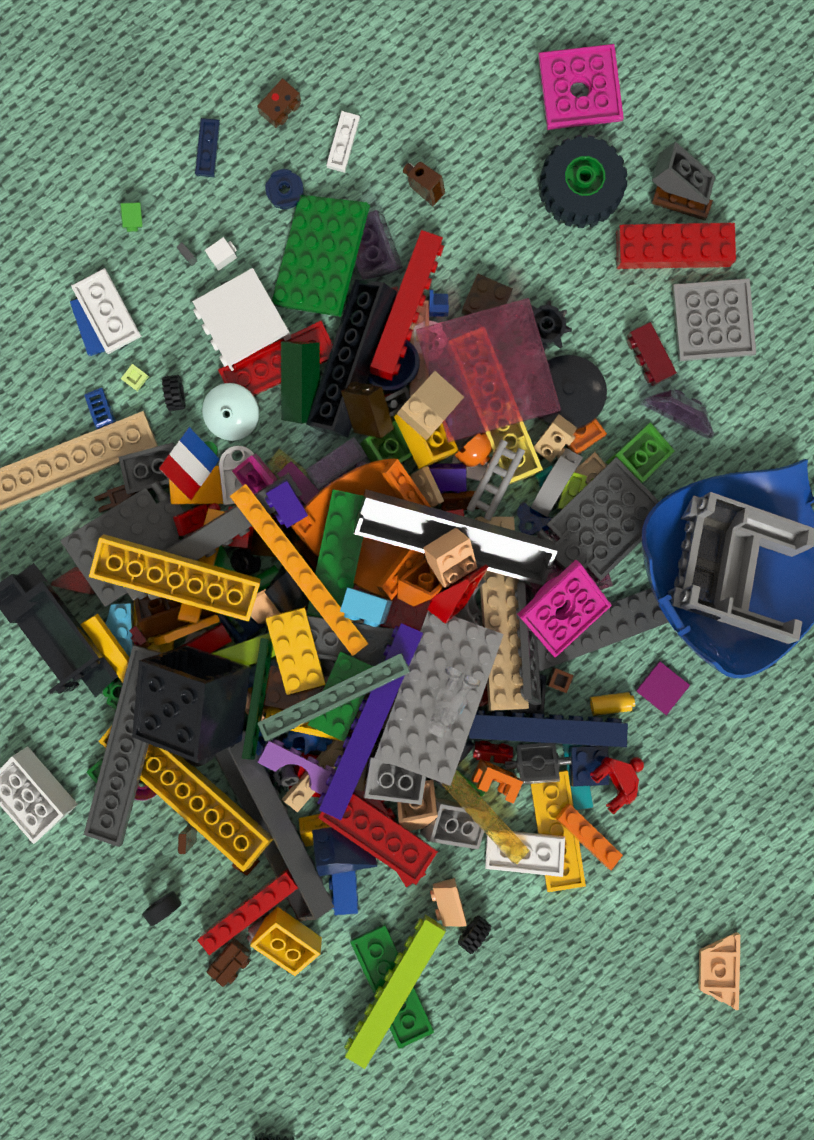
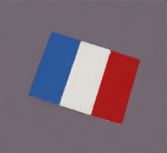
[159,427,220,500]

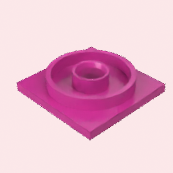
[538,44,624,130]
[517,560,612,658]

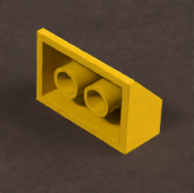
[250,907,322,976]

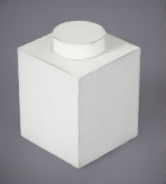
[205,237,237,271]

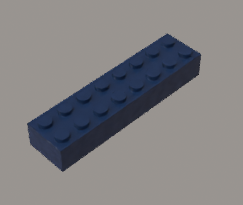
[468,710,628,747]

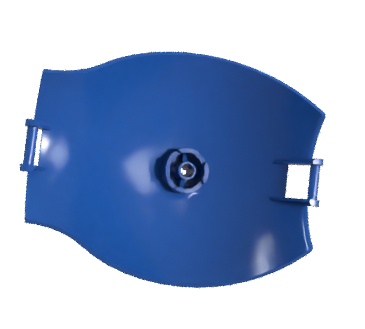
[642,459,814,678]

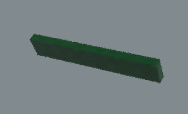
[241,638,273,760]

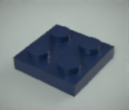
[569,746,609,787]

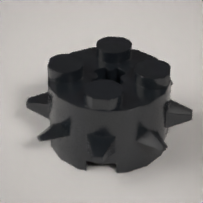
[519,301,572,353]

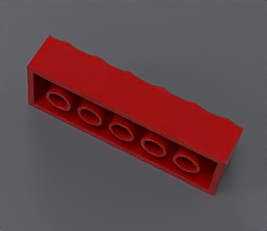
[616,223,736,269]

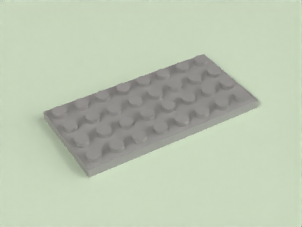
[374,611,504,786]

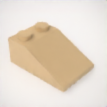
[397,371,464,440]

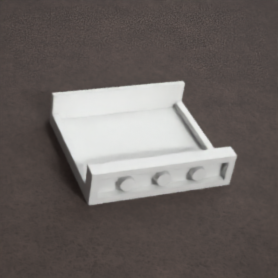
[192,268,292,371]

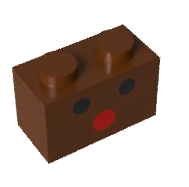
[257,78,301,128]

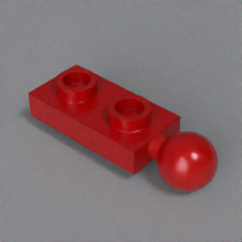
[173,503,221,536]

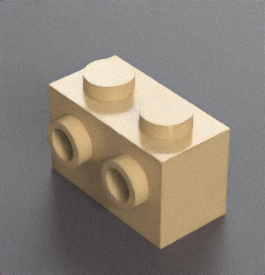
[534,414,577,462]

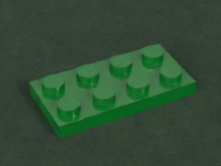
[308,652,374,741]

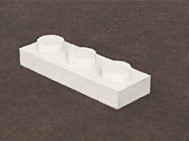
[327,111,360,173]

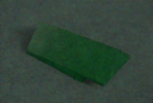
[281,341,320,424]

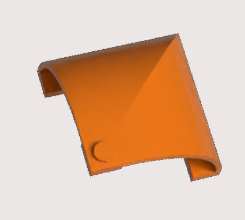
[291,459,431,600]

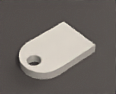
[219,446,254,505]

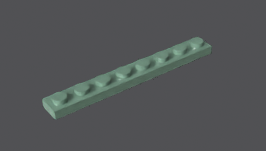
[258,653,411,741]

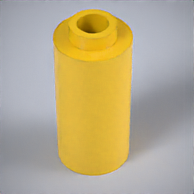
[590,692,635,716]

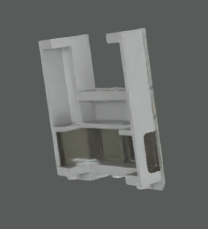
[667,492,814,644]

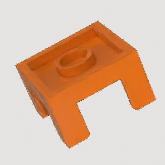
[471,759,523,804]

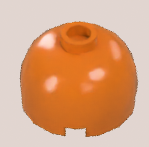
[454,429,492,467]

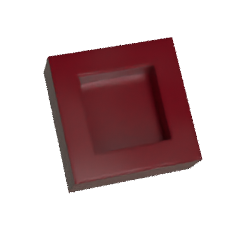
[129,626,151,648]

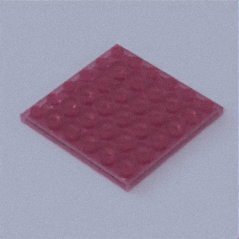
[416,298,561,443]

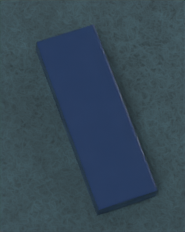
[195,118,220,177]

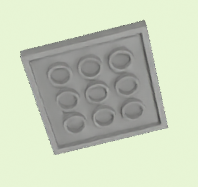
[672,278,756,362]

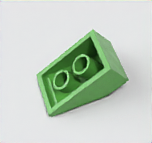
[606,422,675,483]

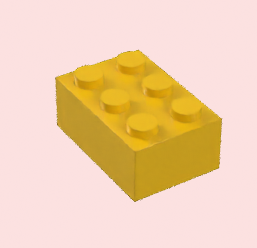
[394,415,459,469]

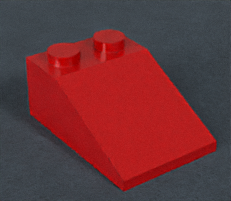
[427,564,489,624]

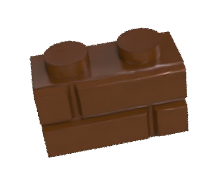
[206,938,251,987]

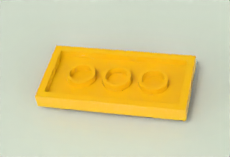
[265,607,326,695]

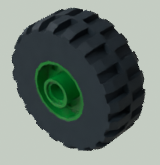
[539,135,628,228]

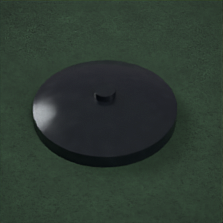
[530,355,607,430]

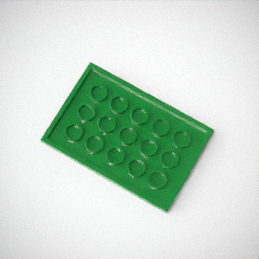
[272,195,370,317]

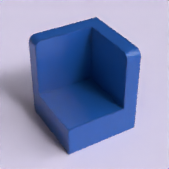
[429,290,449,317]

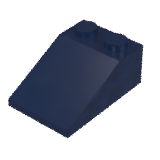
[312,827,377,876]

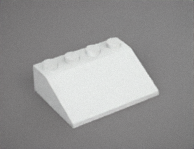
[0,746,78,844]

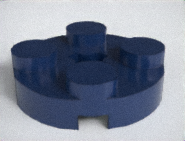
[265,169,304,209]

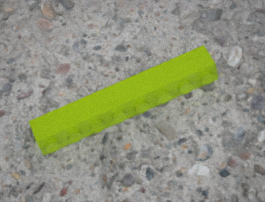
[344,914,446,1069]

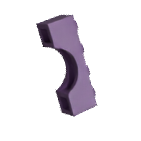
[256,738,336,794]

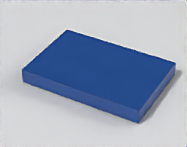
[70,299,105,357]

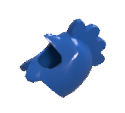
[282,731,333,755]

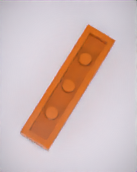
[555,803,623,870]

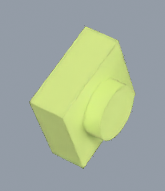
[121,364,149,392]

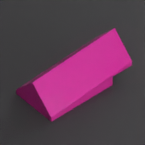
[232,454,277,517]

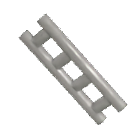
[467,439,525,521]

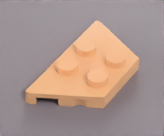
[698,932,740,1010]

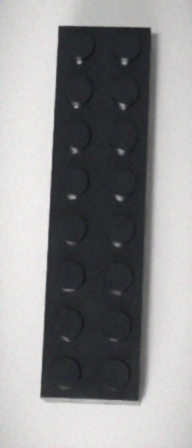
[306,279,397,438]

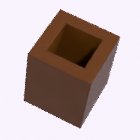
[546,667,574,693]

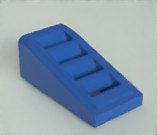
[84,388,116,429]

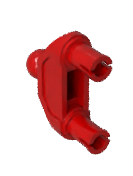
[590,757,644,814]

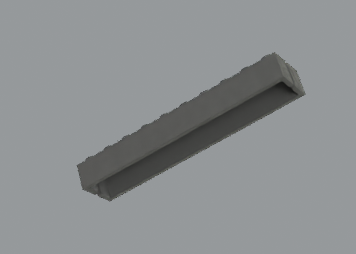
[354,489,558,585]
[215,731,334,921]

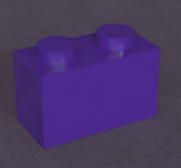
[428,463,467,493]
[265,479,308,528]

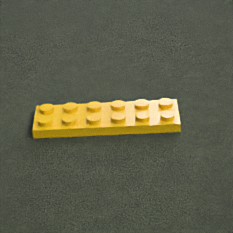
[530,770,586,892]

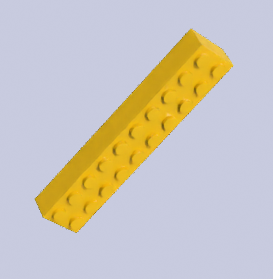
[98,725,273,872]

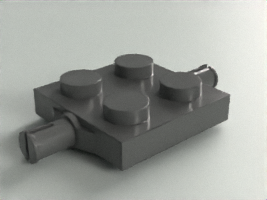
[505,743,572,785]

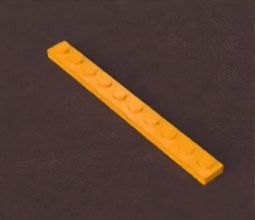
[230,484,368,656]

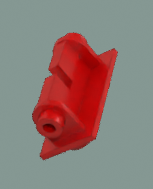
[473,740,513,764]

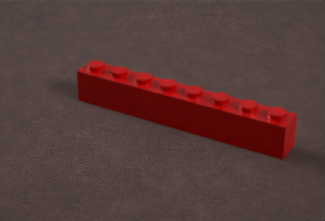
[370,230,445,381]

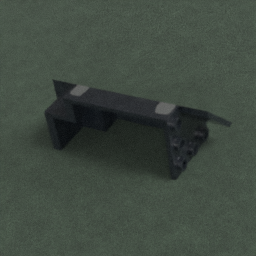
[0,563,118,697]

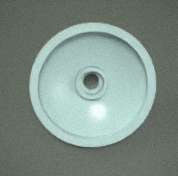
[202,383,259,441]

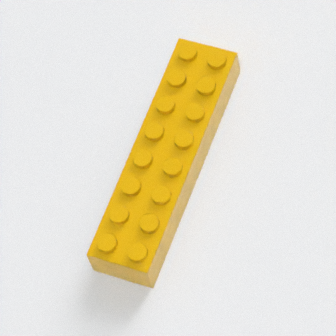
[89,534,261,621]

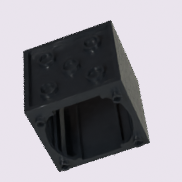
[132,645,250,763]

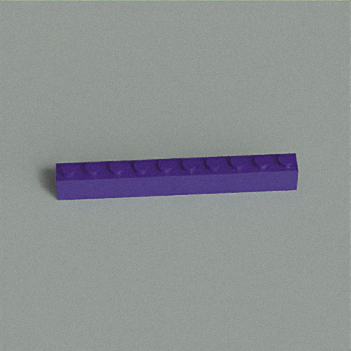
[318,623,423,820]

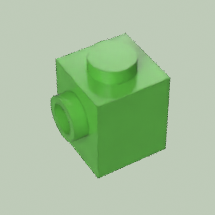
[120,203,143,232]

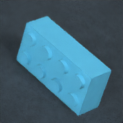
[340,588,393,627]

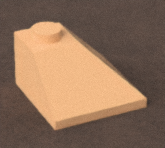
[397,780,438,831]

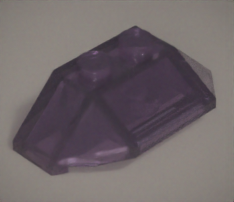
[641,390,714,439]

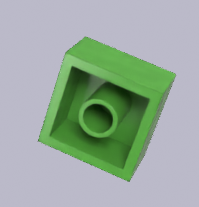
[360,420,412,463]

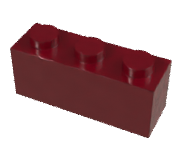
[626,322,677,387]

